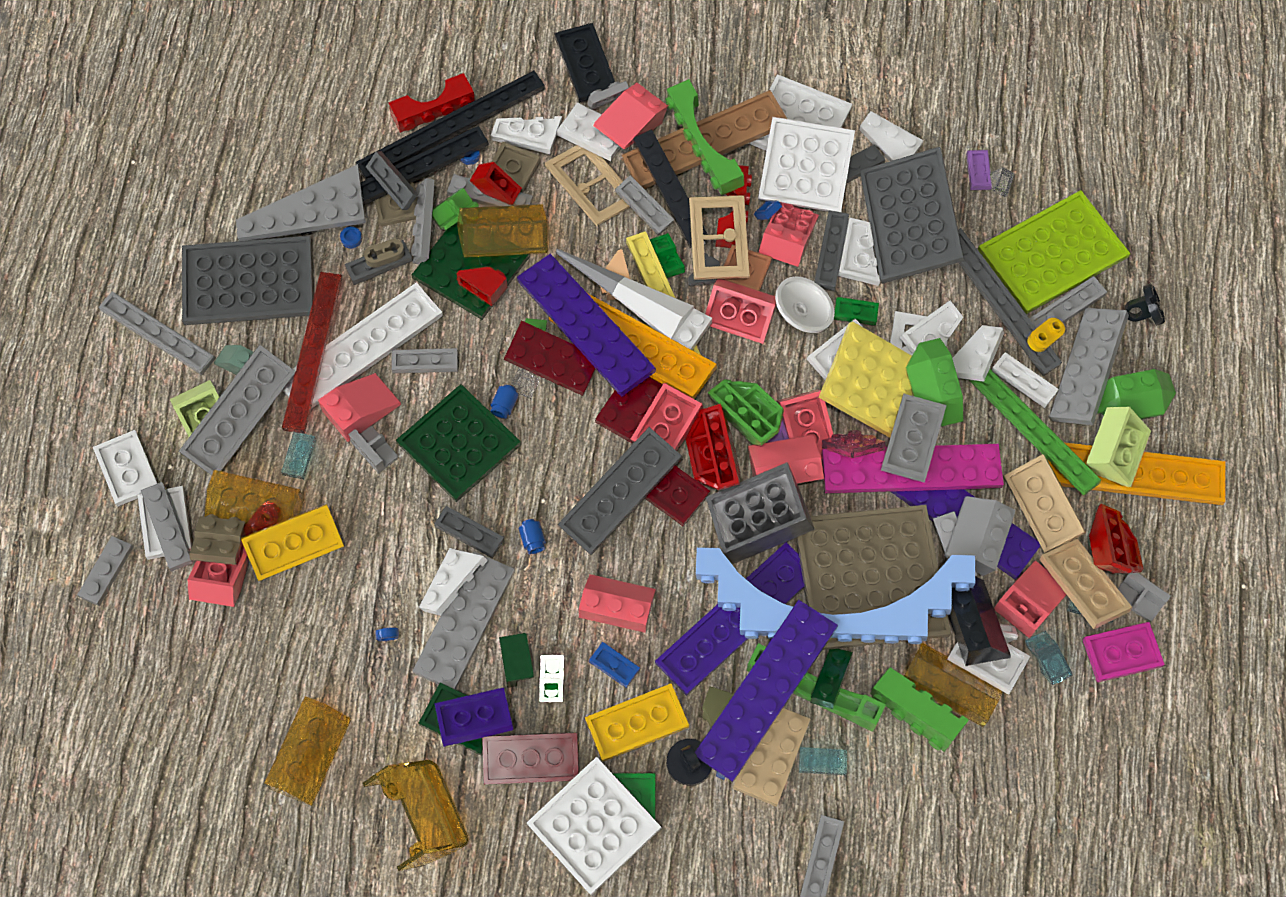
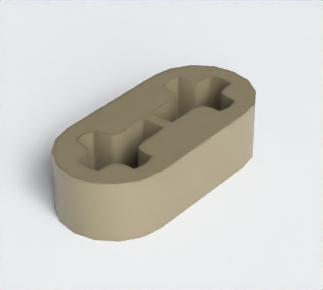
[364,239,405,268]

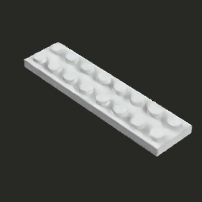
[282,282,443,415]

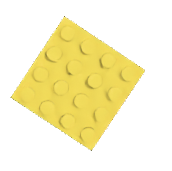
[819,321,913,438]

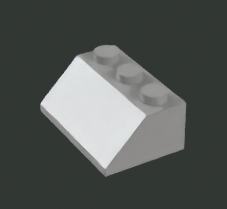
[944,496,1016,576]

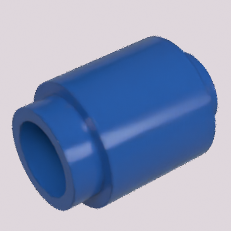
[490,385,519,419]
[518,519,546,554]

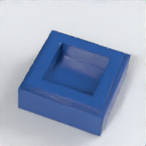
[754,201,782,220]

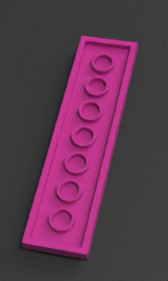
[821,444,1004,494]

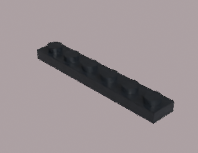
[633,129,708,248]

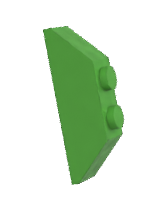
[906,338,963,427]
[1097,369,1176,419]
[708,379,784,445]

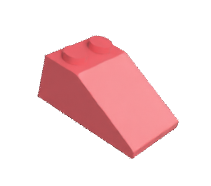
[593,83,668,149]
[318,373,401,442]
[631,383,704,451]
[776,389,837,459]
[187,544,249,607]

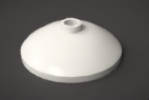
[775,276,834,333]

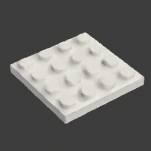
[748,74,852,151]
[758,117,855,212]
[527,757,662,895]

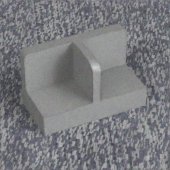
[348,426,398,474]
[1118,573,1171,622]

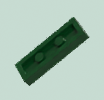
[810,648,853,709]

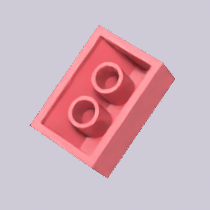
[705,279,777,344]
[748,435,824,483]
[579,574,656,633]

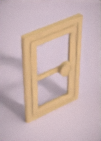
[544,145,630,226]
[689,196,750,280]

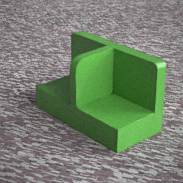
[432,188,479,230]

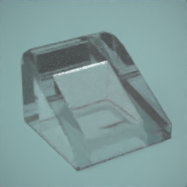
[990,167,1014,197]
[511,367,540,399]

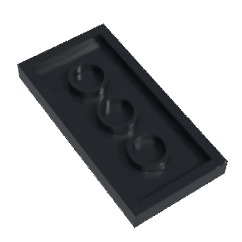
[554,23,615,103]

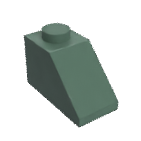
[214,345,253,375]

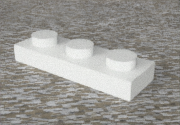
[992,352,1059,408]

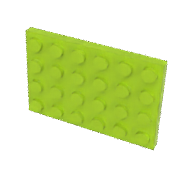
[977,190,1130,314]

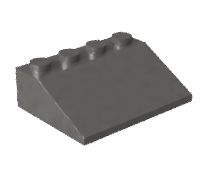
[706,462,815,564]

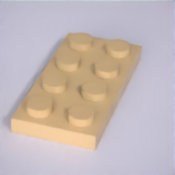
[1004,454,1086,553]
[1040,539,1132,629]
[733,708,810,807]

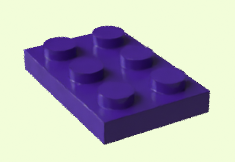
[435,687,513,747]

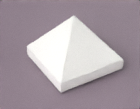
[1000,624,1018,643]

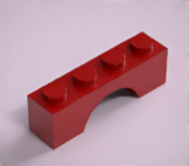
[388,73,475,133]
[715,165,752,248]

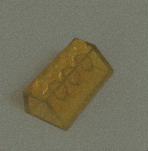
[457,204,548,257]
[204,470,304,532]
[904,643,1003,727]
[264,696,351,806]

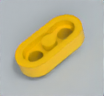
[1027,318,1065,352]

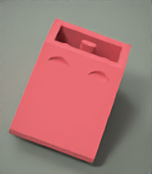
[759,203,819,267]
[994,560,1067,639]

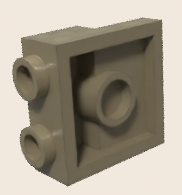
[189,514,246,565]

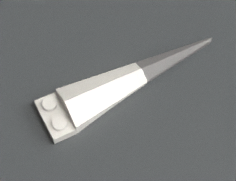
[556,249,712,351]

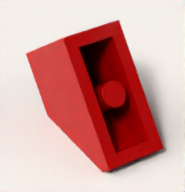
[470,162,522,205]
[457,267,508,306]

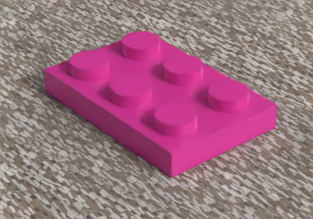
[1082,622,1165,683]

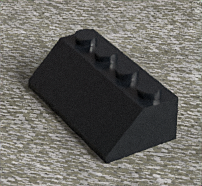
[948,576,1011,666]

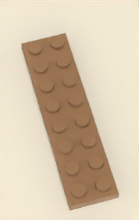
[621,90,787,189]

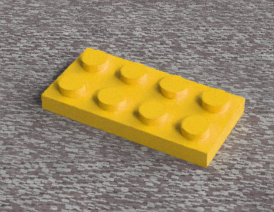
[241,504,344,581]
[585,684,689,762]

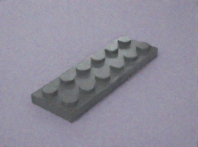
[557,427,682,555]

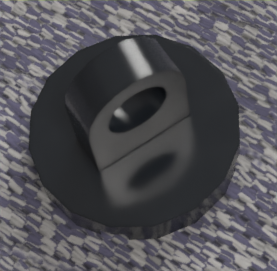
[1124,283,1165,326]
[666,739,712,787]

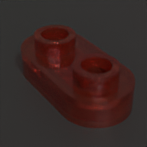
[244,502,281,536]

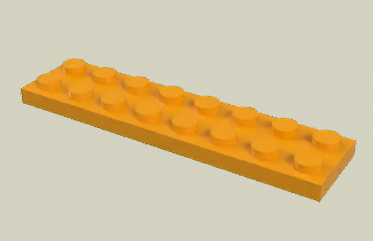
[549,292,717,399]
[1047,442,1225,505]

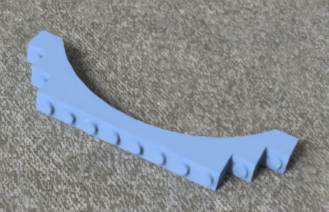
[696,548,975,644]

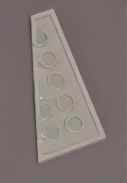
[236,164,366,241]

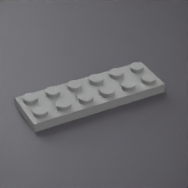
[1049,308,1129,425]
[178,345,296,478]
[413,551,515,690]

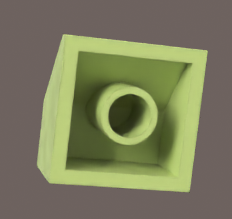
[170,380,219,436]

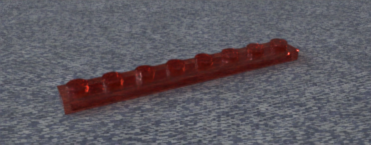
[282,272,343,434]

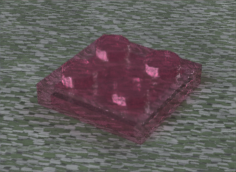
[822,430,885,458]

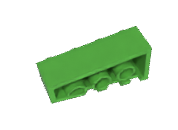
[870,667,969,752]

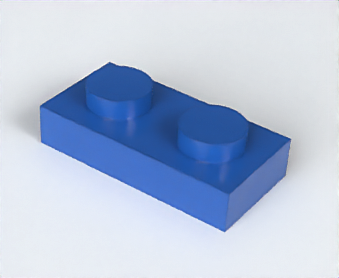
[589,642,640,688]

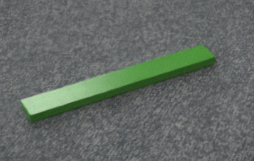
[968,369,1101,496]

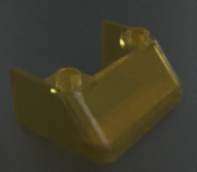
[362,760,469,871]

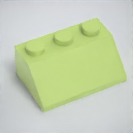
[1086,407,1151,487]

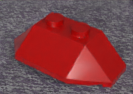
[686,404,741,490]
[1089,504,1144,573]

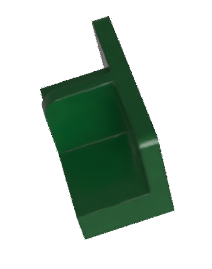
[499,633,534,688]

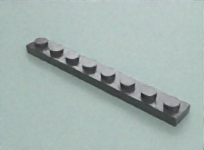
[958,228,1062,376]

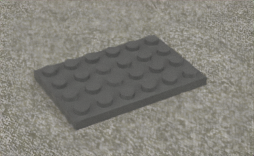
[860,147,965,284]
[182,236,314,325]

